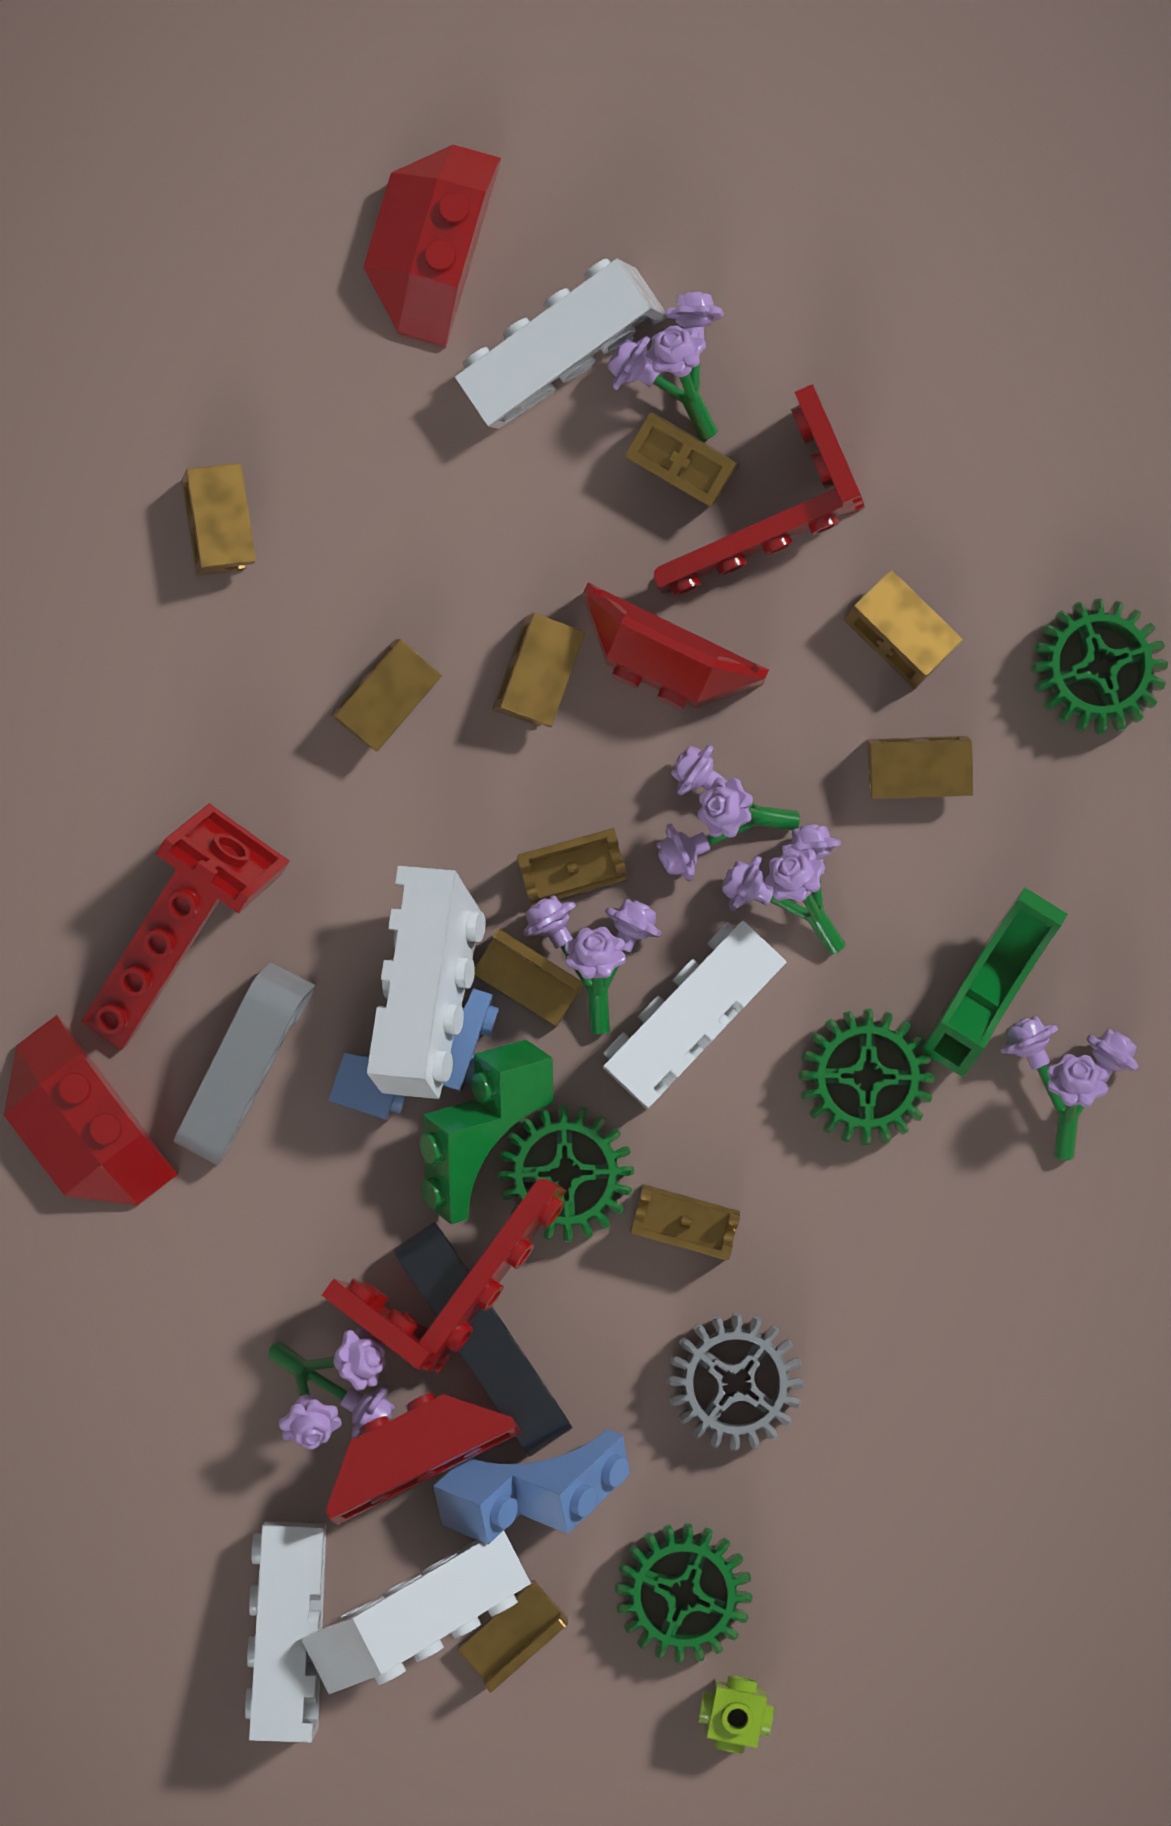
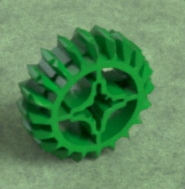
[1031,598,1168,735]
[798,1009,935,1145]
[497,1105,634,1242]
[615,1523,753,1663]

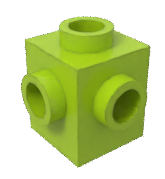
[698,1675,774,1754]

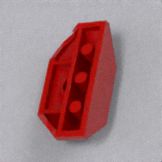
[363,144,501,348]
[583,582,769,710]
[3,1015,179,1205]
[326,1393,522,1525]

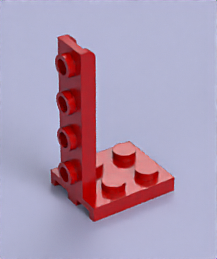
[654,384,865,596]
[81,803,290,1050]
[321,1178,567,1373]

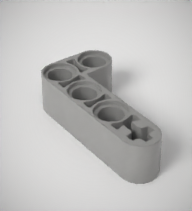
[174,962,316,1166]

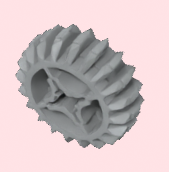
[667,1313,805,1451]

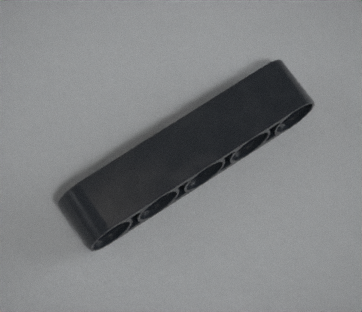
[393,1221,573,1457]

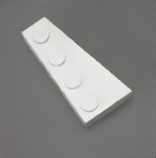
[455,258,667,429]
[367,866,486,1099]
[603,920,787,1110]
[245,1521,327,1743]
[301,1531,531,1694]

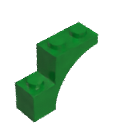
[920,887,1068,1078]
[419,1039,553,1224]

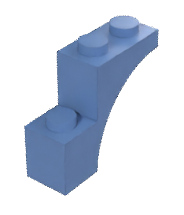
[328,988,499,1120]
[433,1429,630,1545]

